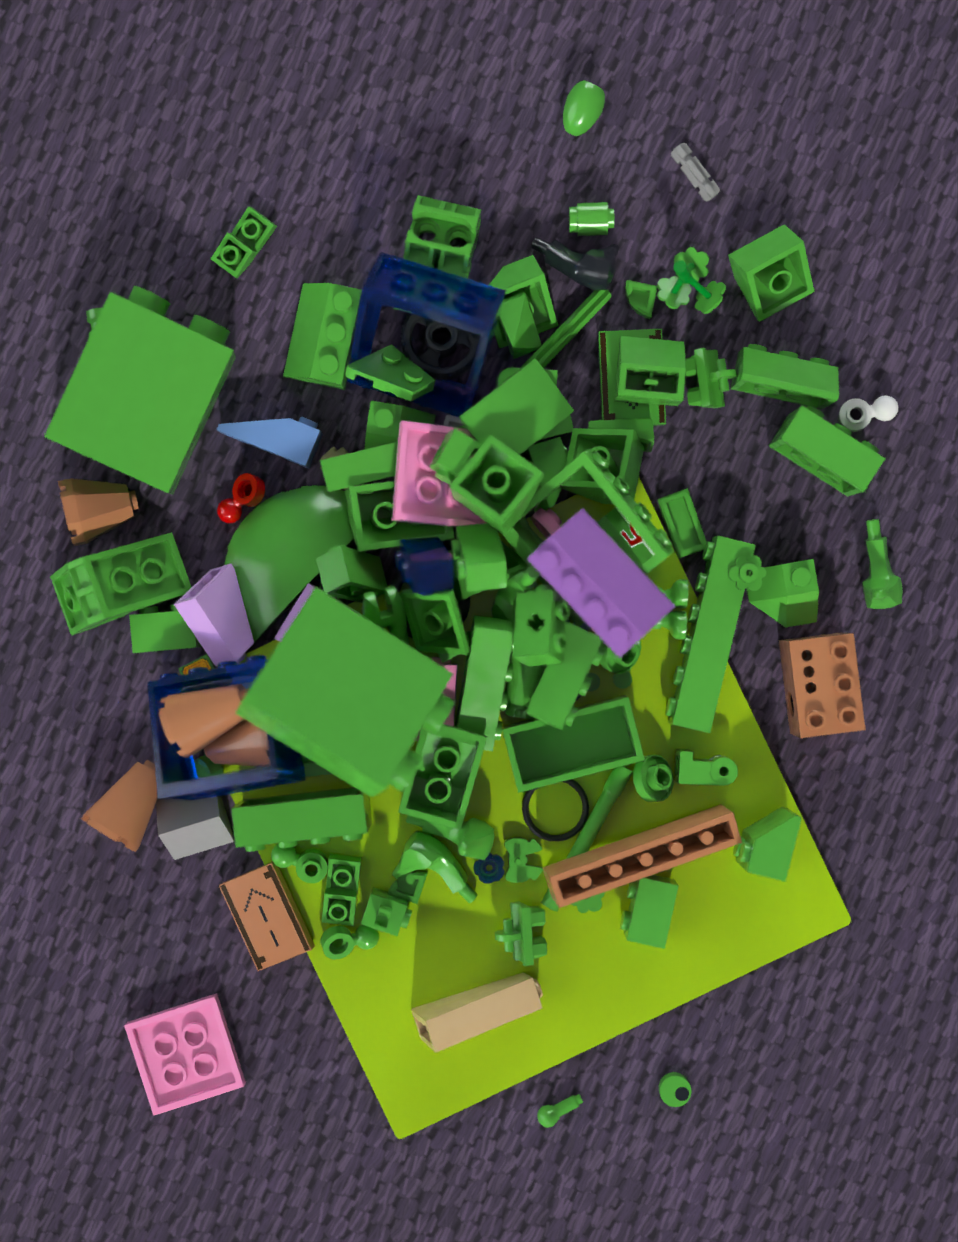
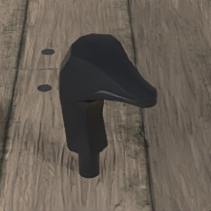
[531,237,619,290]

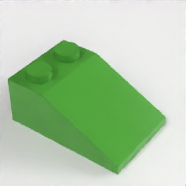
[398,724,487,830]

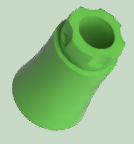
[505,652,547,719]

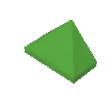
[494,291,542,359]

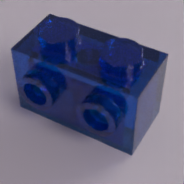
[395,537,453,596]

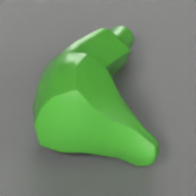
[862,519,903,609]
[491,566,539,628]
[406,815,495,861]
[392,831,478,903]

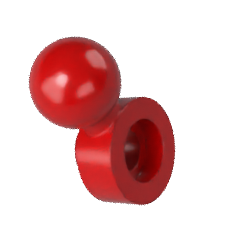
[217,473,265,523]

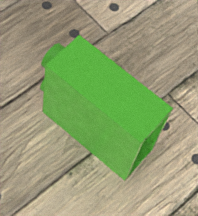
[44,286,236,494]
[235,587,455,798]

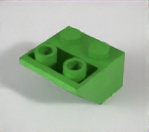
[614,336,686,406]

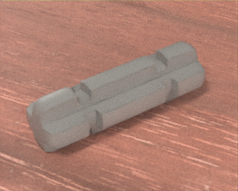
[671,143,720,202]

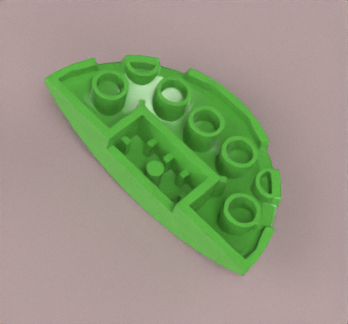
[224,485,355,647]

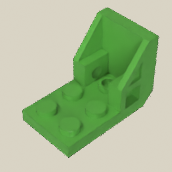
[50,532,192,636]

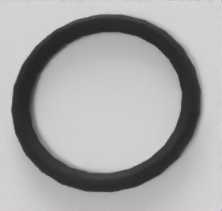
[522,779,589,842]

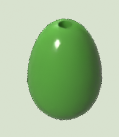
[563,80,605,136]

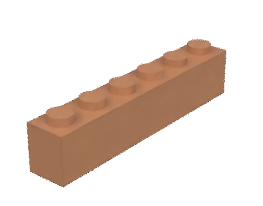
[542,804,742,908]

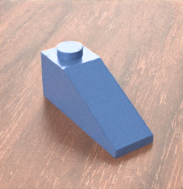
[216,417,323,469]

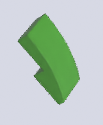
[211,206,277,278]
[322,853,362,926]

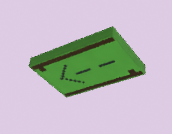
[598,329,666,426]

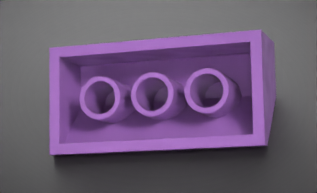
[527,508,675,658]

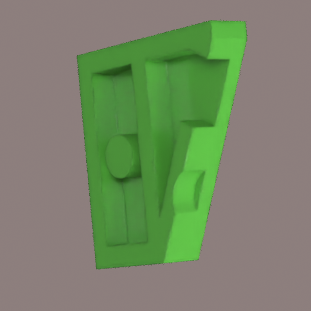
[345,344,436,402]

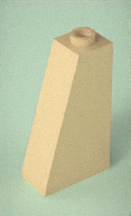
[411,973,543,1053]

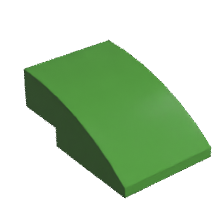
[458,358,574,455]

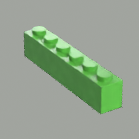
[665,536,756,733]

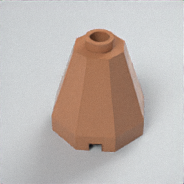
[58,479,139,546]

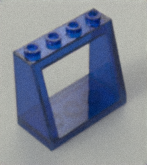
[347,252,506,417]
[147,655,306,801]

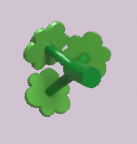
[657,247,726,314]

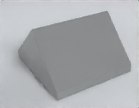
[156,782,235,860]

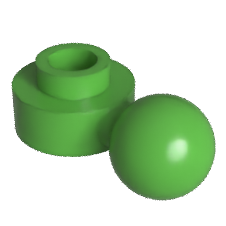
[271,844,328,883]
[320,925,379,960]

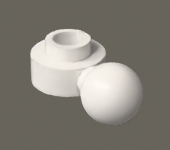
[838,396,898,432]

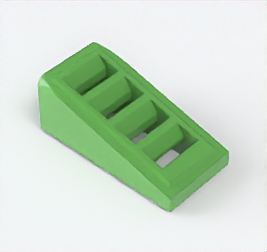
[587,418,654,452]

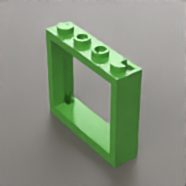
[503,448,674,627]

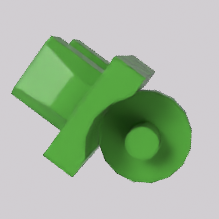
[685,348,737,408]
[494,901,547,966]

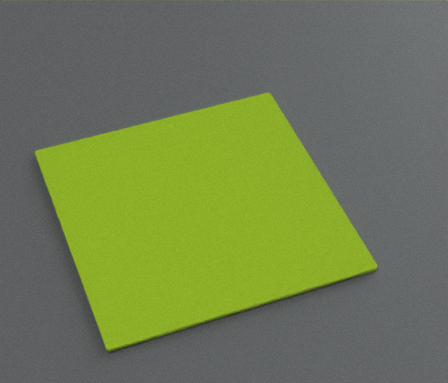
[180,477,851,1139]

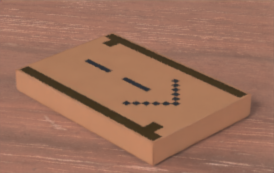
[219,861,315,971]

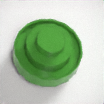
[600,639,641,674]
[633,754,674,803]

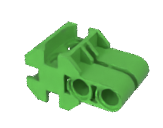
[394,195,481,323]

